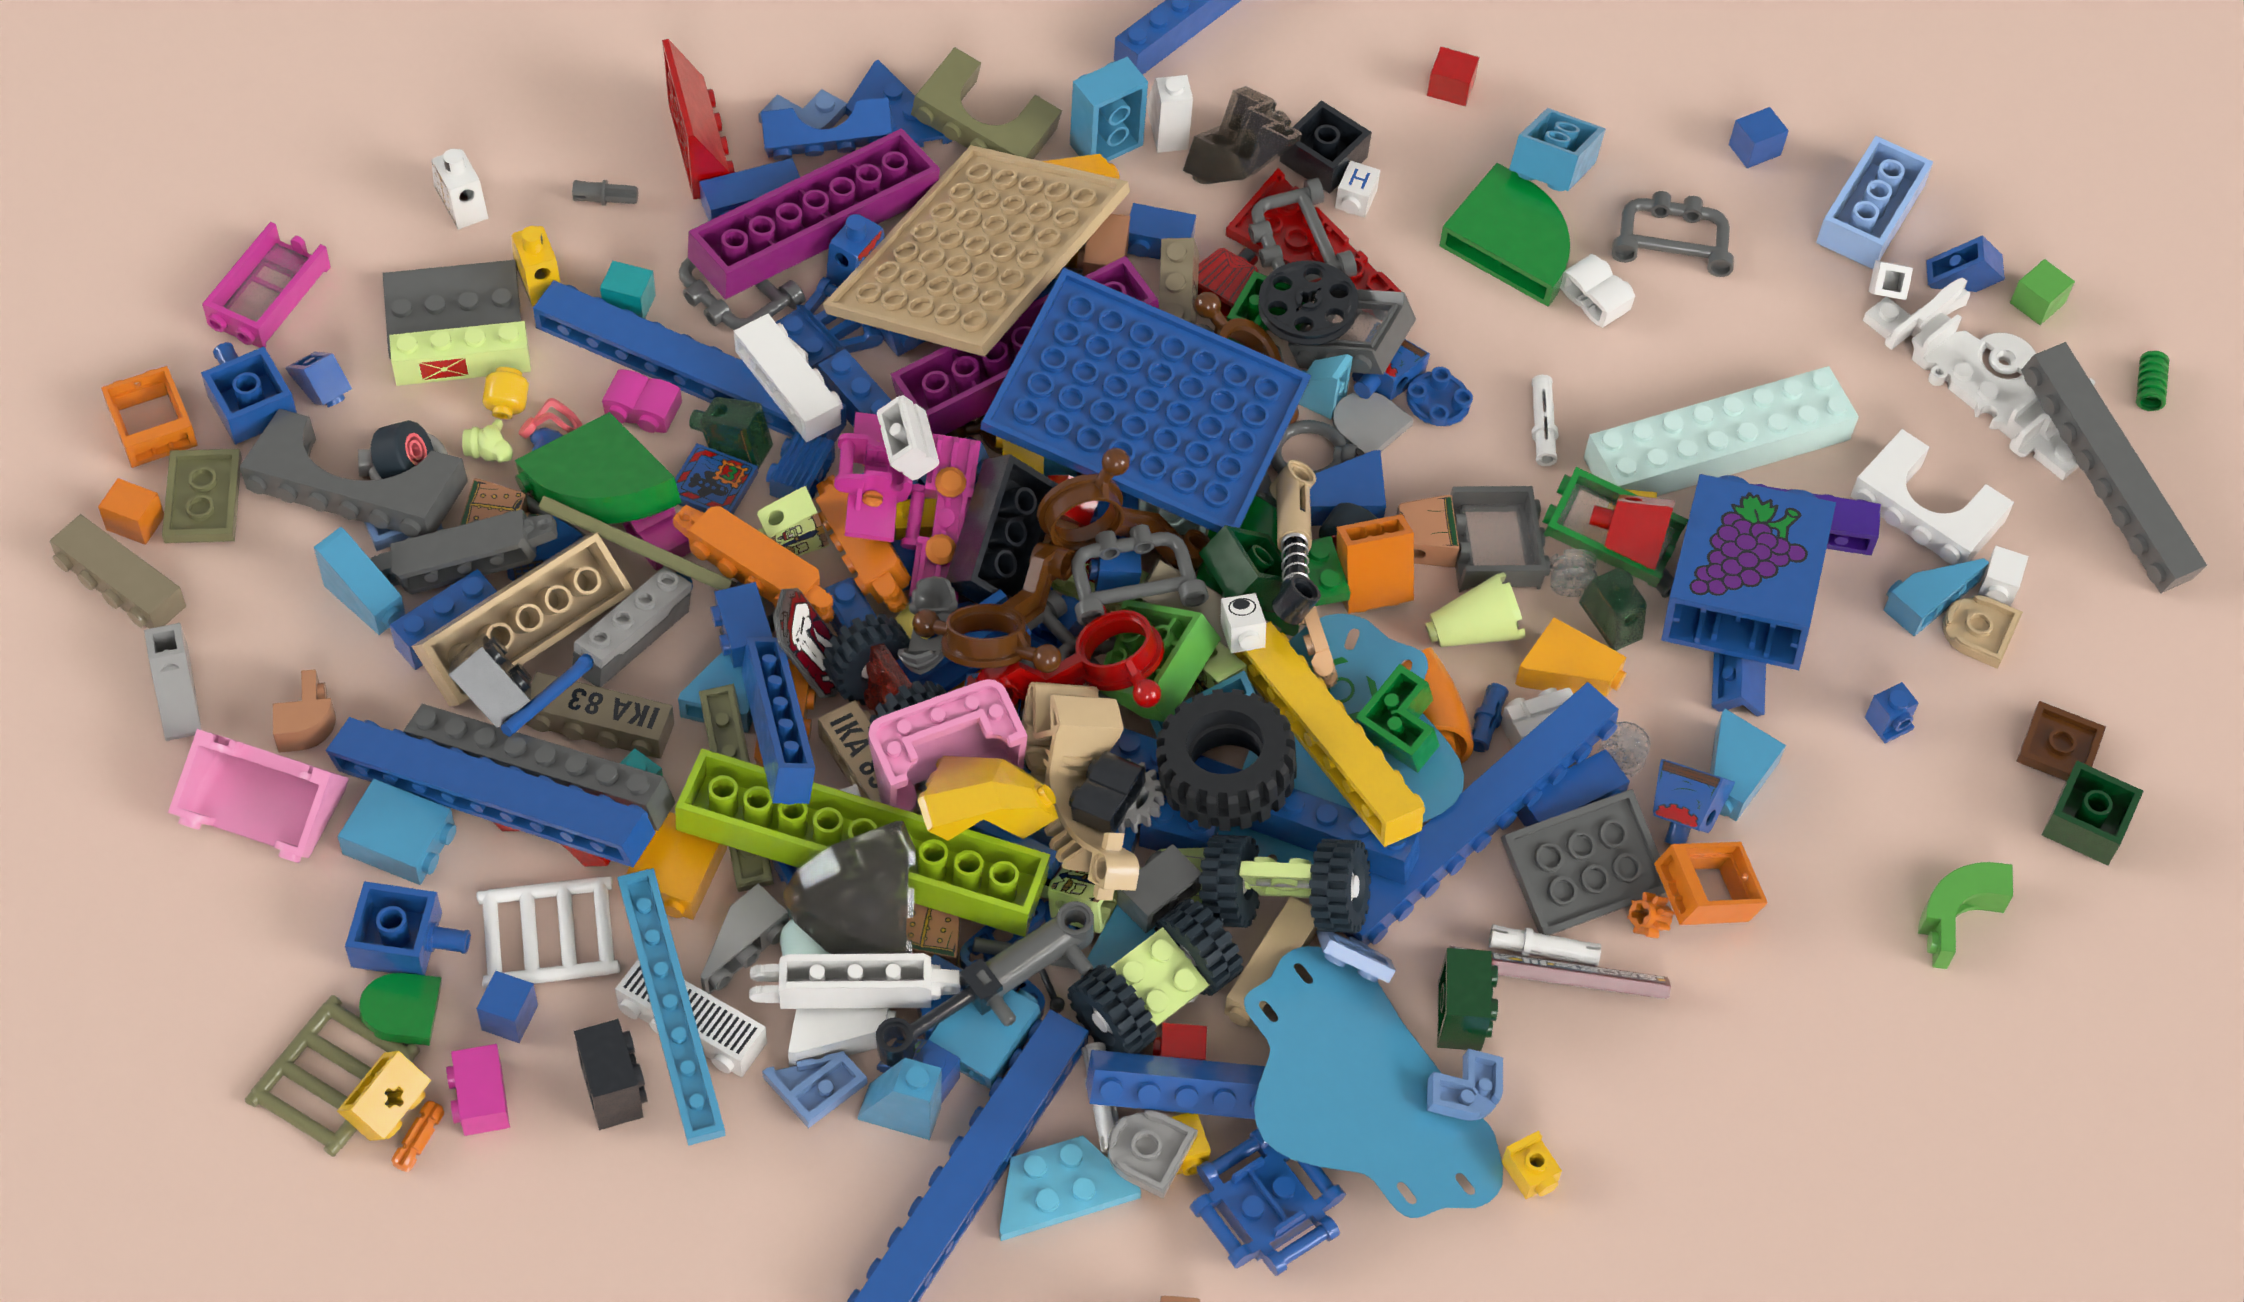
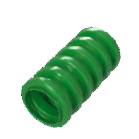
[2136,351,2170,411]

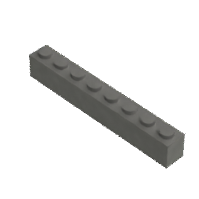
[2021,342,2207,593]
[404,703,676,831]

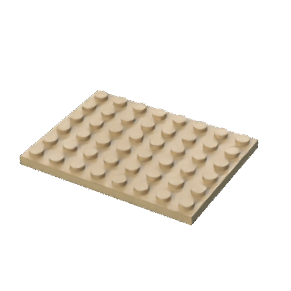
[823,145,1130,357]

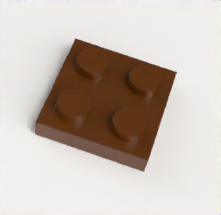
[2016,701,2106,781]

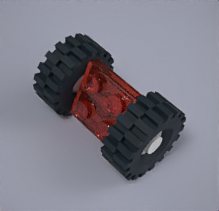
[823,613,948,732]

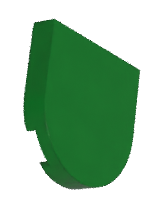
[359,973,442,1046]

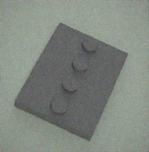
[383,260,521,359]
[1501,789,1666,935]

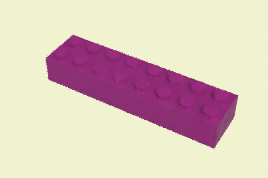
[688,128,940,300]
[890,255,1160,435]

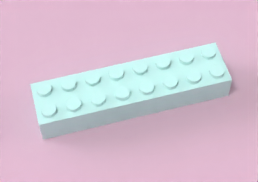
[1583,366,1859,504]

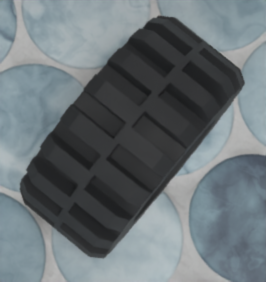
[1156,689,1297,831]

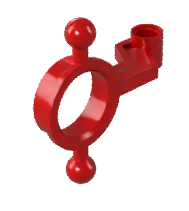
[976,605,1164,708]

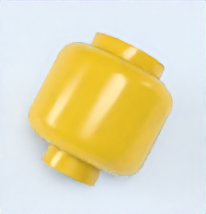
[482,367,529,420]

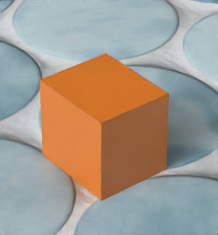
[98,478,164,545]

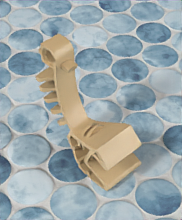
[1022,682,1139,901]

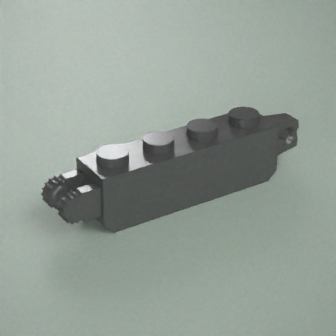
[371,509,557,594]

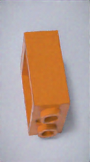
[101,366,198,468]
[1654,842,1768,925]

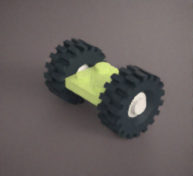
[1199,835,1371,933]
[1067,899,1244,1054]

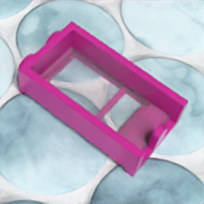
[202,222,331,348]

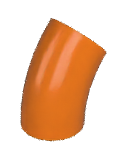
[1401,647,1474,764]

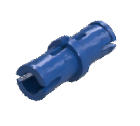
[1472,683,1509,753]

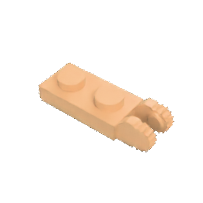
[1299,606,1338,689]

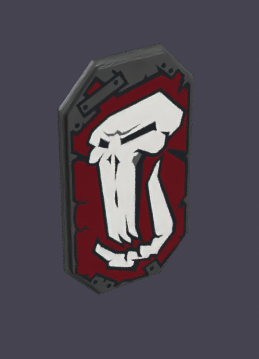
[773,588,838,698]

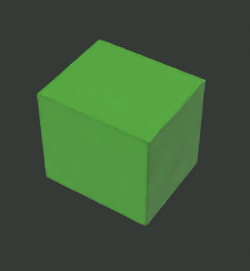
[2010,259,2075,325]

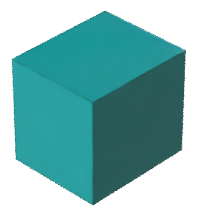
[600,261,656,319]

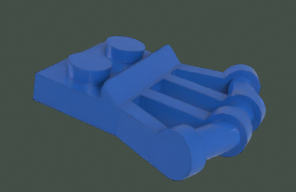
[776,277,884,369]

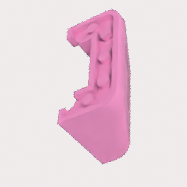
[868,679,1028,812]
[168,729,349,863]

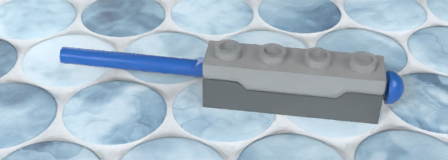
[501,566,693,737]

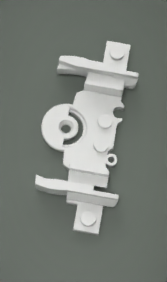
[1863,278,2095,481]

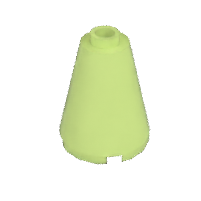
[1425,572,1526,647]

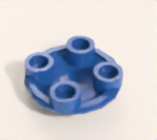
[1406,367,1473,426]

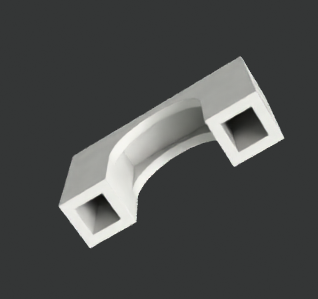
[1850,429,2014,565]

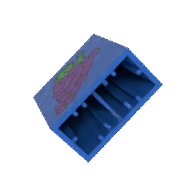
[1661,474,1836,671]

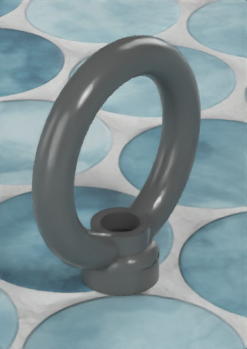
[1271,420,1357,474]

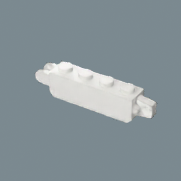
[749,953,960,1009]

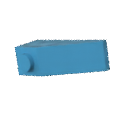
[1883,558,1989,636]

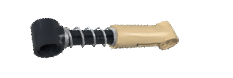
[1269,459,1321,625]

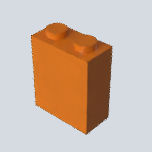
[1336,514,1414,614]

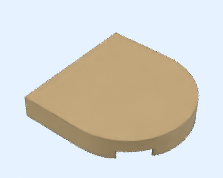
[1943,595,2023,669]

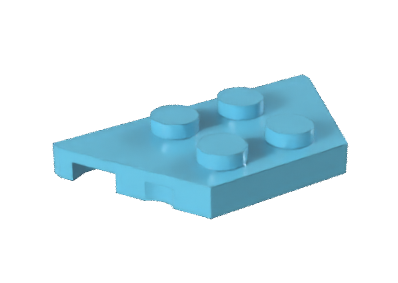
[999,1135,1141,1241]

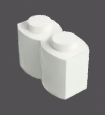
[1560,254,1635,328]

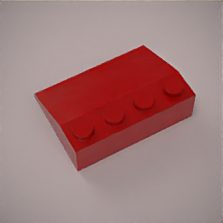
[662,39,735,200]

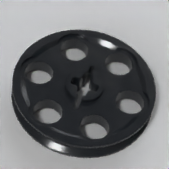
[1258,261,1358,345]

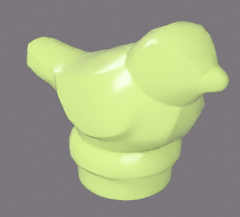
[462,419,513,463]

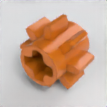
[1627,892,1674,939]

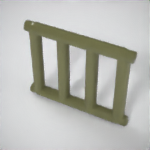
[245,995,420,1157]

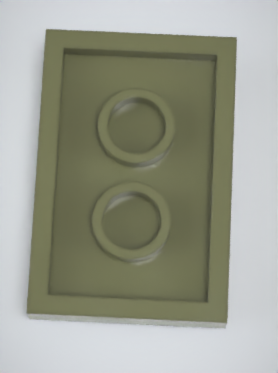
[162,449,242,543]

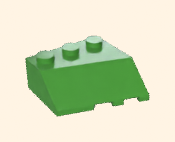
[1099,600,1221,722]

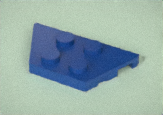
[846,60,952,148]

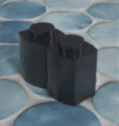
[1069,751,1146,833]

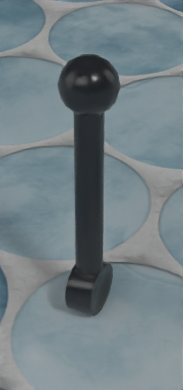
[1039,968,1065,1013]

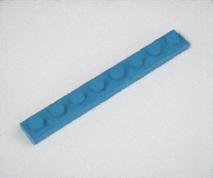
[617,868,726,1146]

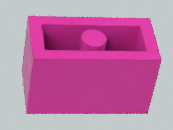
[446,1044,510,1136]

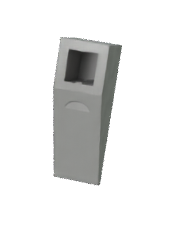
[144,623,202,741]
[701,884,789,994]

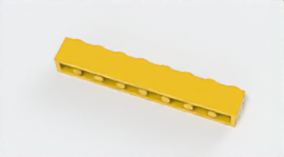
[1234,621,1425,847]

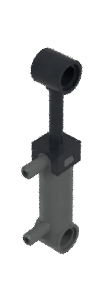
[876,901,1094,1067]

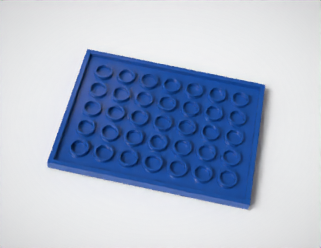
[980,267,1311,533]

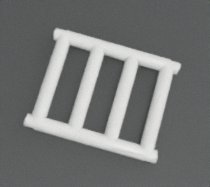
[476,876,621,989]

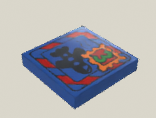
[675,443,758,514]

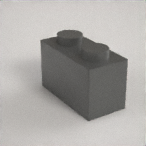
[1117,844,1202,933]

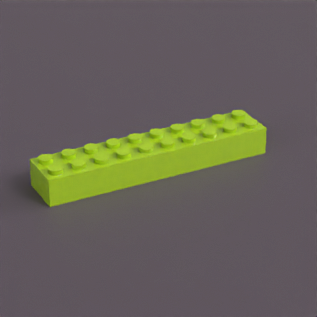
[675,748,1051,937]

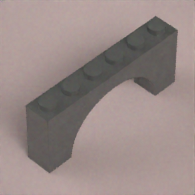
[239,409,468,537]

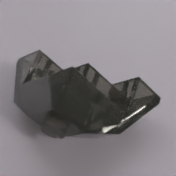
[1183,86,1302,184]
[783,821,916,954]

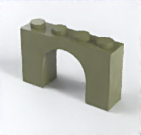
[911,47,1062,159]

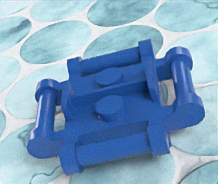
[1190,1128,1346,1276]

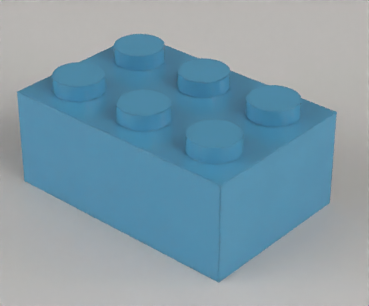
[1070,57,1148,162]
[1509,108,1606,191]

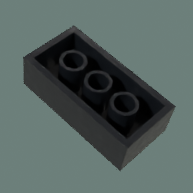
[946,454,1058,604]

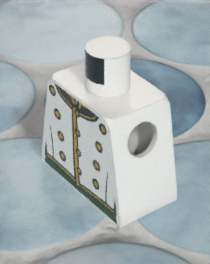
[431,149,488,230]

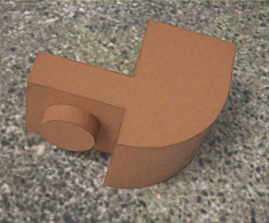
[273,669,336,753]

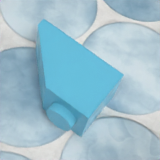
[1299,354,1353,419]

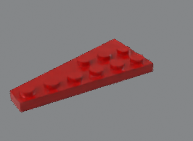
[1225,168,1407,320]

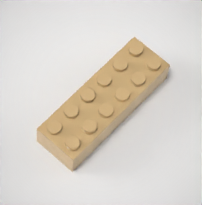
[411,532,634,706]

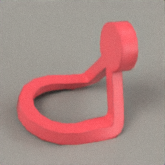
[518,398,583,439]

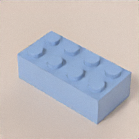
[1816,136,1933,269]

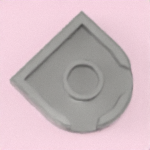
[1333,392,1414,456]
[1108,1110,1198,1198]

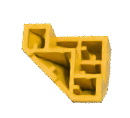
[917,756,1059,841]

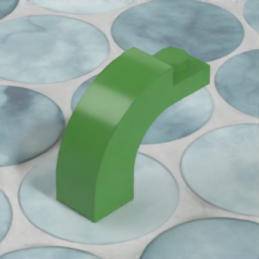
[1918,862,2013,969]

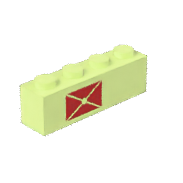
[389,321,531,386]

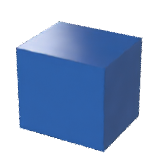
[1729,107,1789,168]
[476,970,538,1043]

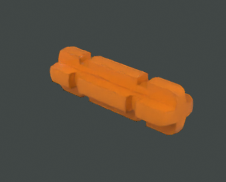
[391,1100,444,1172]

